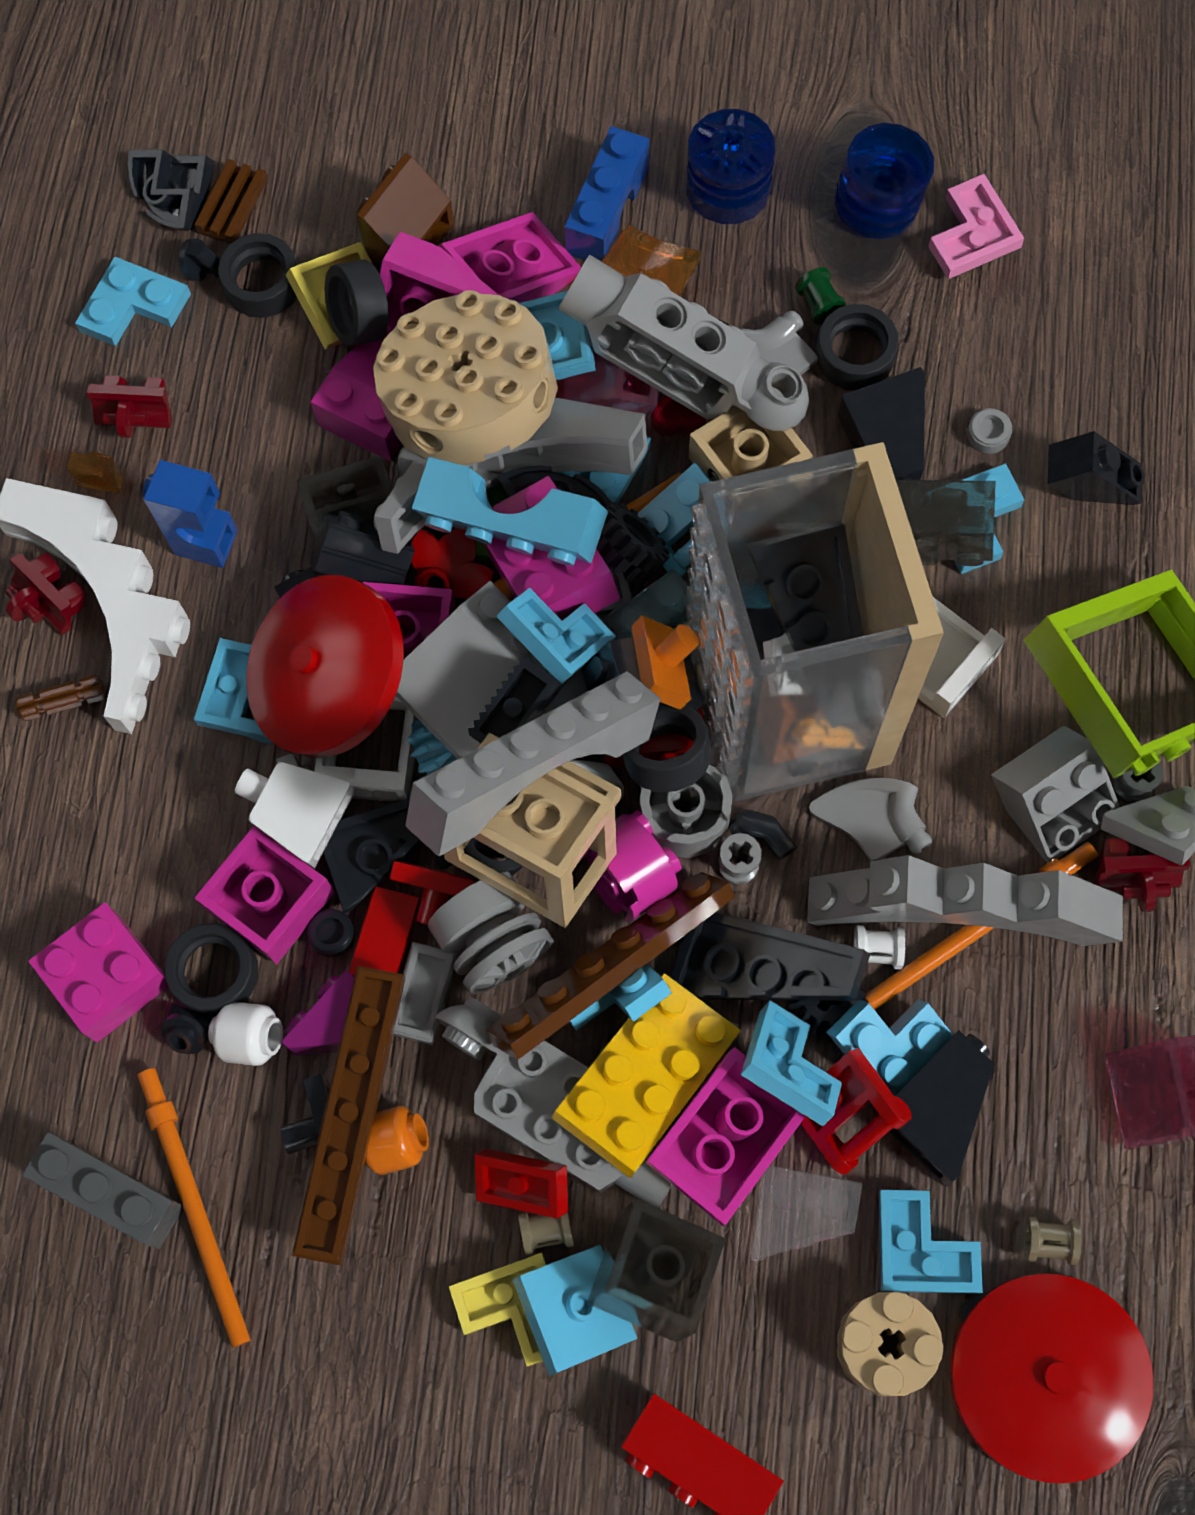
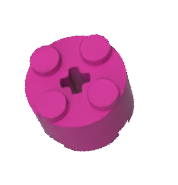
[579,810,682,922]

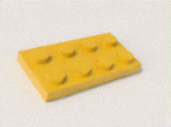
[551,973,741,1179]

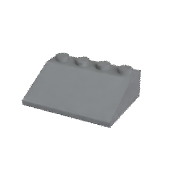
[396,581,588,759]

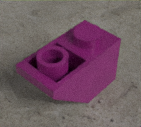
[281,970,355,1056]

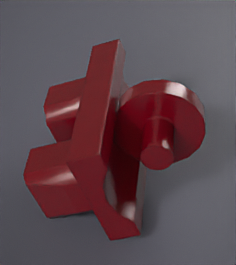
[86,375,172,438]
[5,552,86,636]
[1095,838,1191,912]

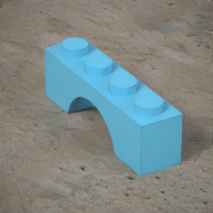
[412,457,608,566]

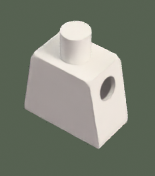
[235,762,355,868]

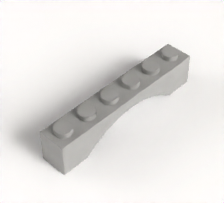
[405,671,661,856]

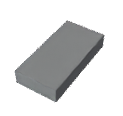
[393,942,459,1046]

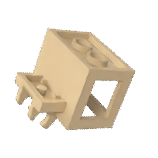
[444,733,621,928]

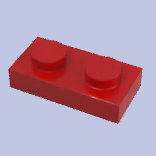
[475,1149,568,1219]

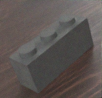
[22,1132,183,1249]

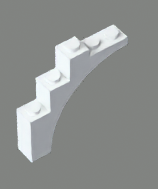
[0,478,190,734]

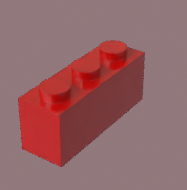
[622,1393,784,1515]

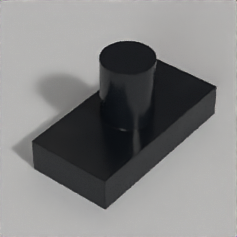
[280,1074,330,1154]

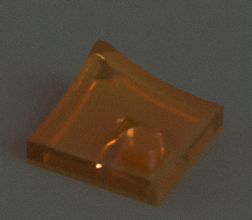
[602,224,702,296]

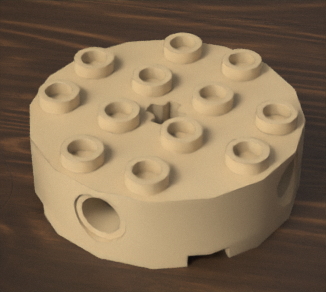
[373,290,558,465]

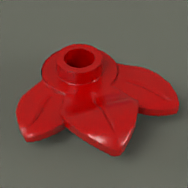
[411,528,494,599]

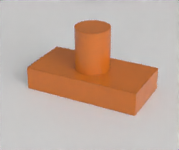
[631,615,699,710]

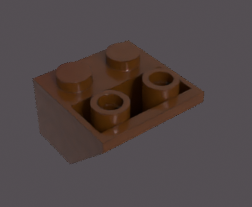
[356,153,455,269]

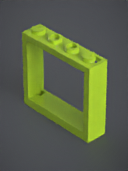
[1023,569,1195,778]

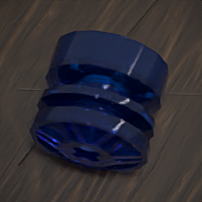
[686,109,775,224]
[834,123,934,239]

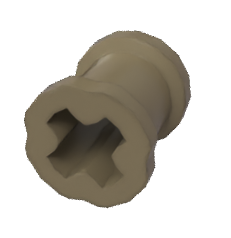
[518,1211,574,1256]
[1023,1217,1081,1266]

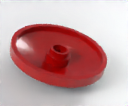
[246,575,404,758]
[949,1274,1153,1484]

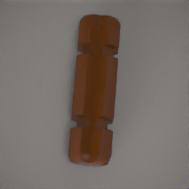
[16,675,105,721]

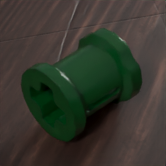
[795,267,846,325]

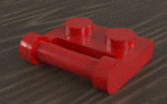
[801,1048,912,1175]

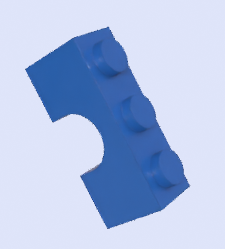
[564,126,649,264]
[143,460,238,568]

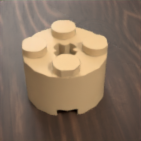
[837,1292,944,1396]

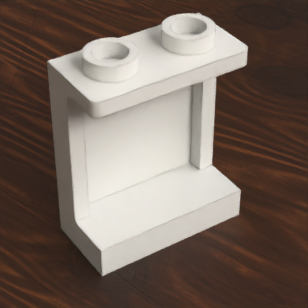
[918,596,1006,718]

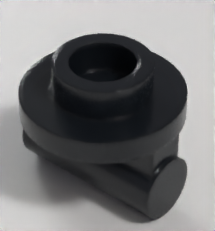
[178,238,220,281]
[161,1005,213,1054]

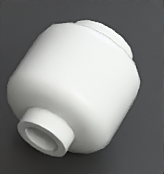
[208,1002,283,1066]

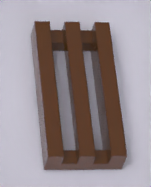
[194,158,268,244]

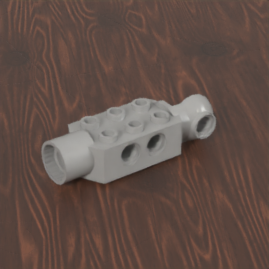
[558,254,809,431]
[434,996,672,1210]

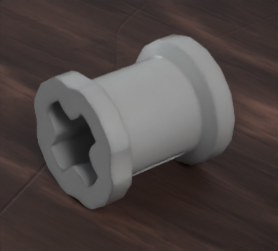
[719,833,762,884]

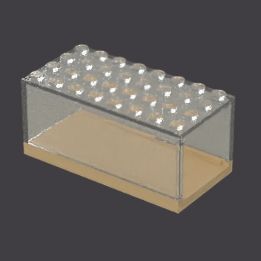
[685,442,944,801]

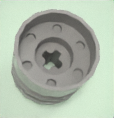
[428,872,554,995]

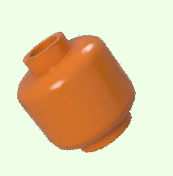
[365,1105,429,1175]

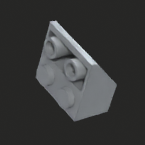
[991,725,1120,862]

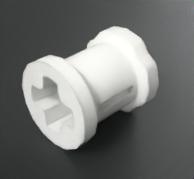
[853,925,905,969]

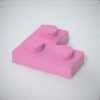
[928,174,1024,279]

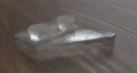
[750,1165,863,1261]

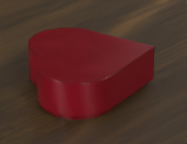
[651,395,707,436]

